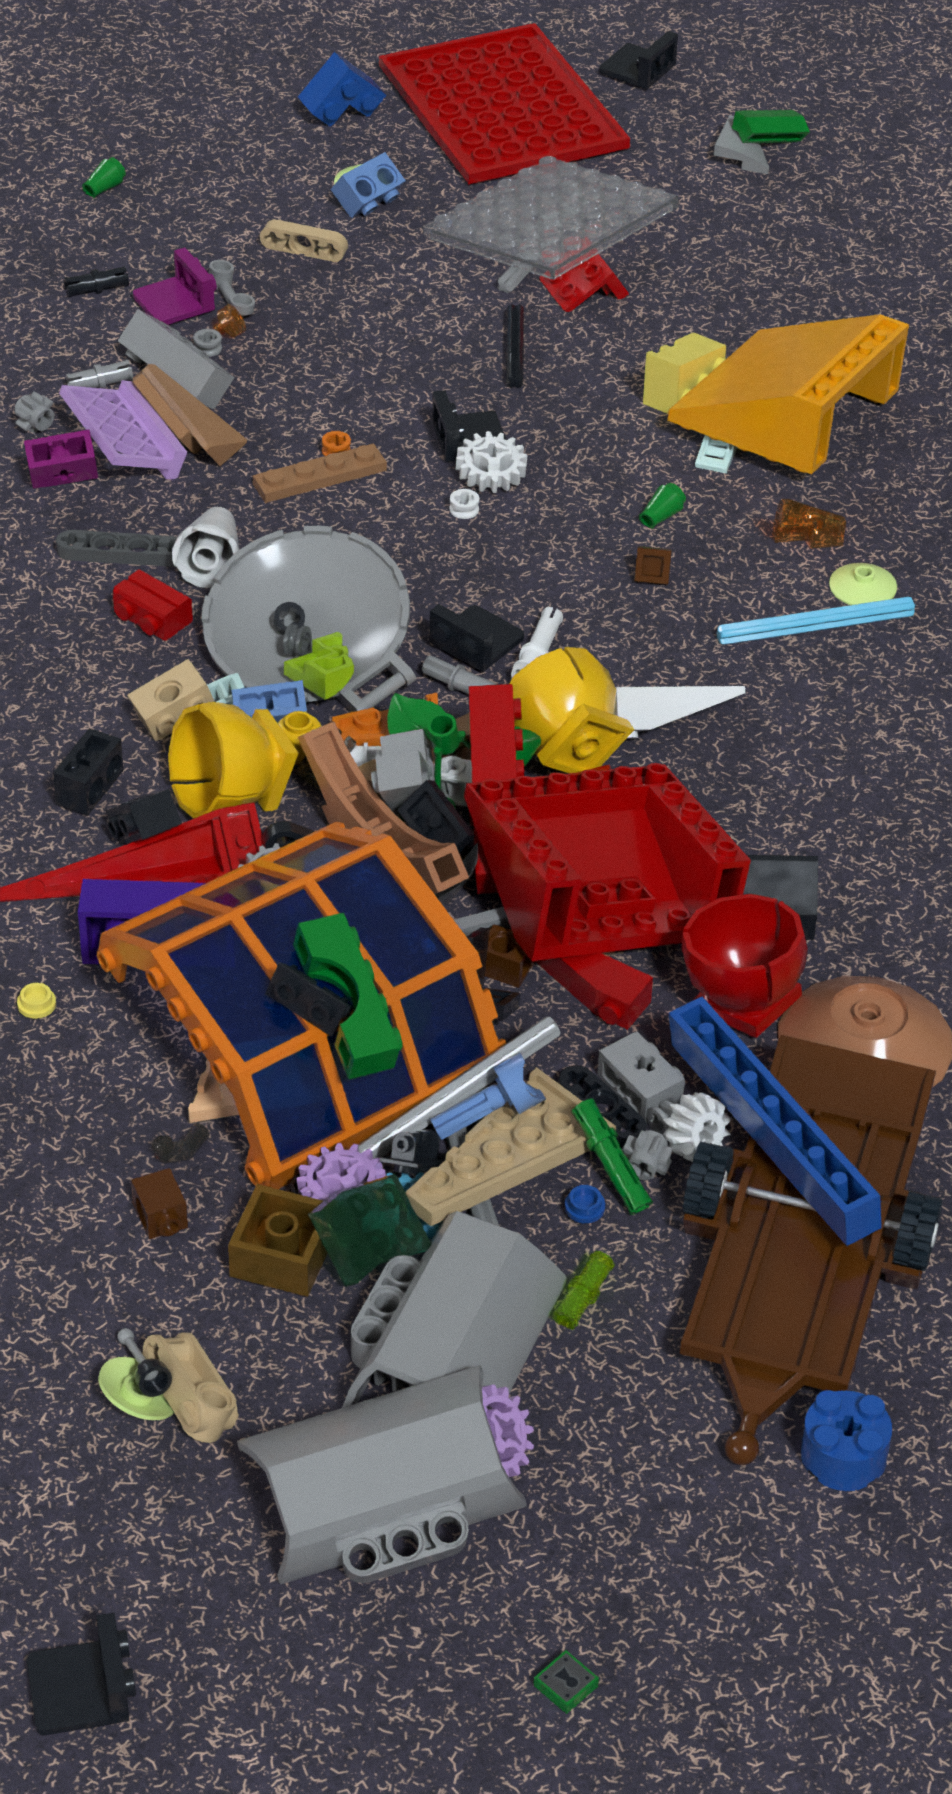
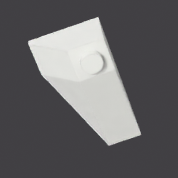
[615,686,745,739]

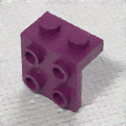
[133,247,217,325]

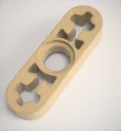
[260,219,348,262]

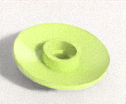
[829,563,897,605]
[98,1357,174,1420]

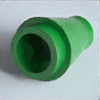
[82,157,126,198]
[639,483,686,529]

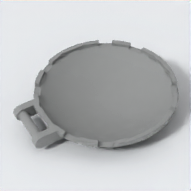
[201,526,417,712]

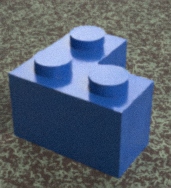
[298,52,387,126]

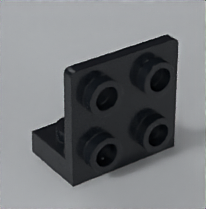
[599,31,678,89]
[432,390,506,462]
[398,780,475,869]

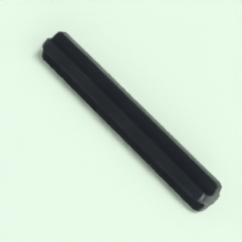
[506,304,524,388]

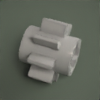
[14,391,54,433]
[622,1130,673,1180]

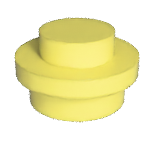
[17,983,56,1019]

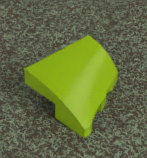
[284,632,354,700]

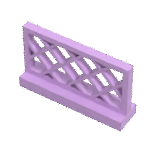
[59,380,187,479]

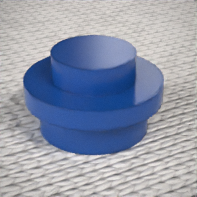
[565,1185,605,1223]

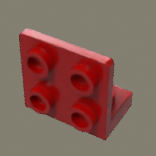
[539,240,629,312]

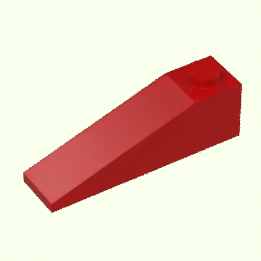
[535,953,653,1030]

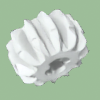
[663,1092,731,1162]

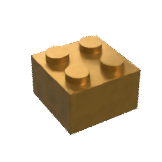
[228,1184,335,1297]

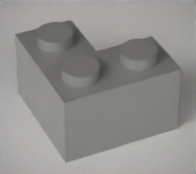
[371,729,435,817]

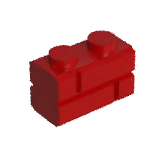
[113,569,193,641]

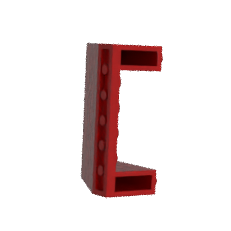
[464,763,751,961]

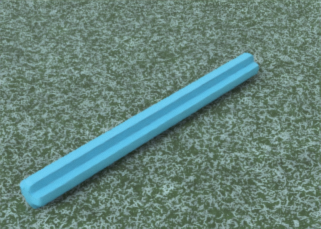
[717,596,915,645]

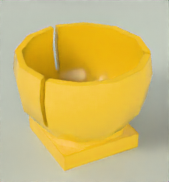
[509,647,635,773]
[168,702,299,819]

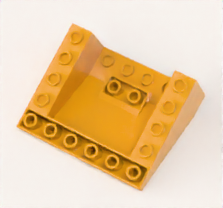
[668,314,909,474]

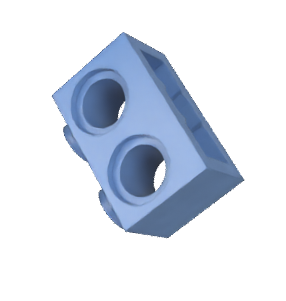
[331,152,406,218]
[231,680,307,723]

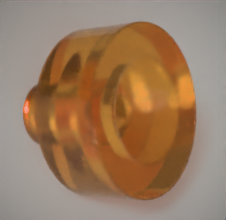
[213,304,246,338]

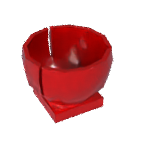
[681,894,808,1038]

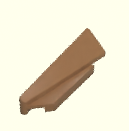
[132,364,247,466]

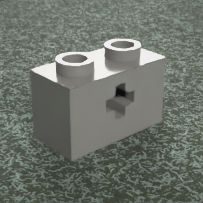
[597,1031,685,1123]

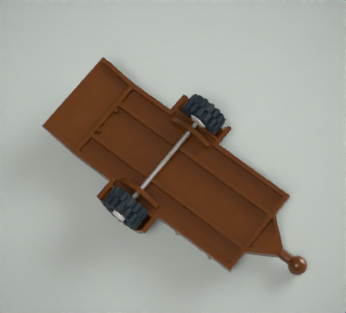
[680,1035,942,1465]

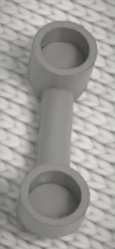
[208,260,255,316]

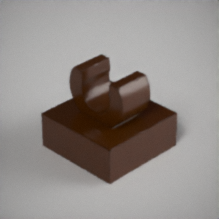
[634,546,672,585]

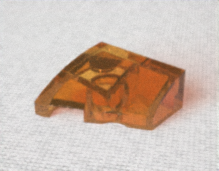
[772,499,846,549]

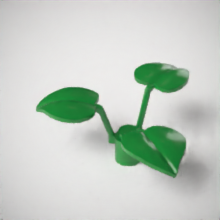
[387,693,541,822]

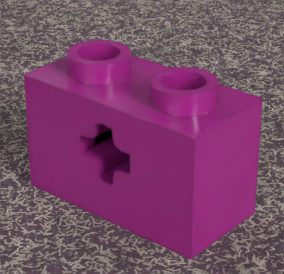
[24,429,98,489]

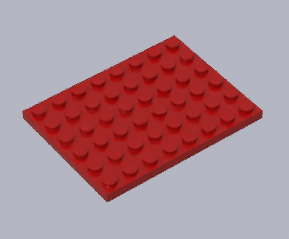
[379,23,630,185]

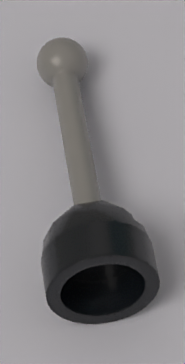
[117,1328,172,1397]

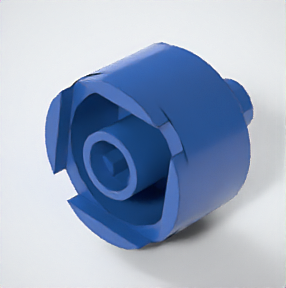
[801,1390,892,1491]

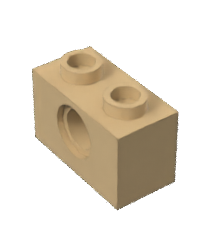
[127,659,215,741]

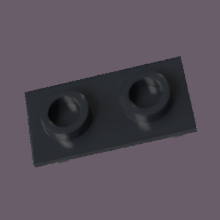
[265,962,353,1037]
[380,1129,445,1174]

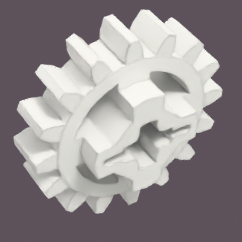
[456,431,527,493]

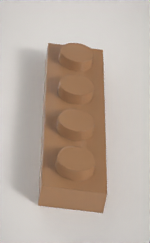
[252,443,387,503]

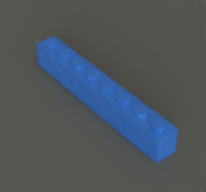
[668,997,882,1246]

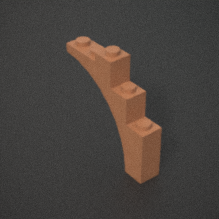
[298,721,469,894]

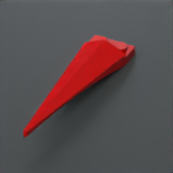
[0,802,264,902]

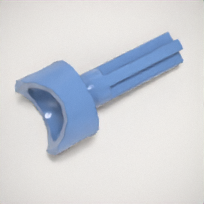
[430,1052,546,1140]

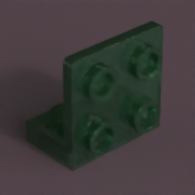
[308,1174,431,1287]

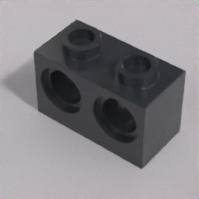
[53,728,123,815]
[106,789,182,844]

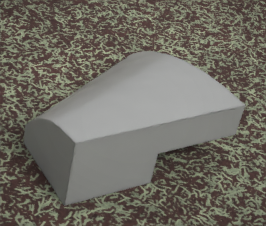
[714,115,769,174]

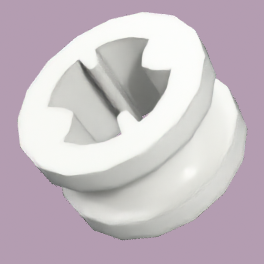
[449,489,480,519]

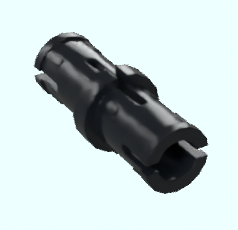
[64,266,129,297]

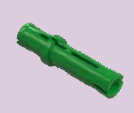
[571,1098,653,1215]

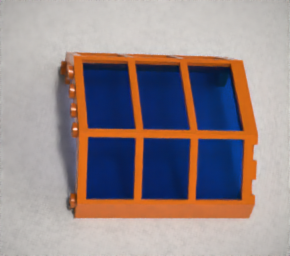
[97,821,506,1189]

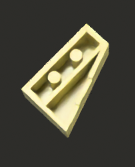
[643,332,726,414]

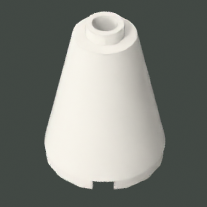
[172,507,240,588]

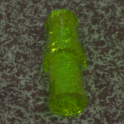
[552,1251,615,1330]

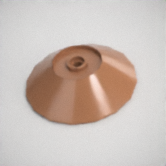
[777,976,952,1088]

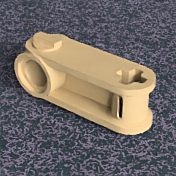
[143,1332,239,1443]

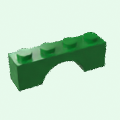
[293,912,402,1079]

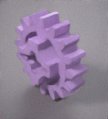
[297,1143,387,1221]
[482,1385,534,1477]

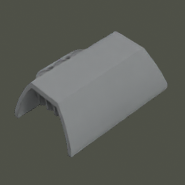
[342,1211,566,1410]
[237,1365,527,1585]

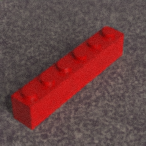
[469,684,524,894]

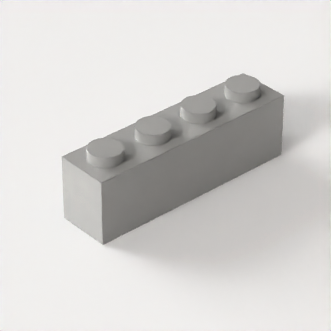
[118,309,235,409]

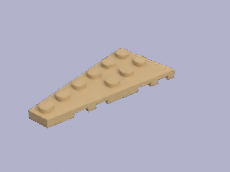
[404,1067,616,1226]

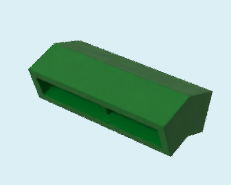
[732,110,810,143]

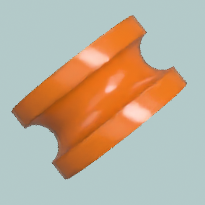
[322,431,351,456]

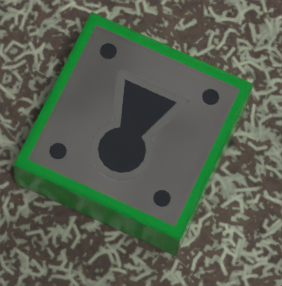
[534,1650,599,1714]

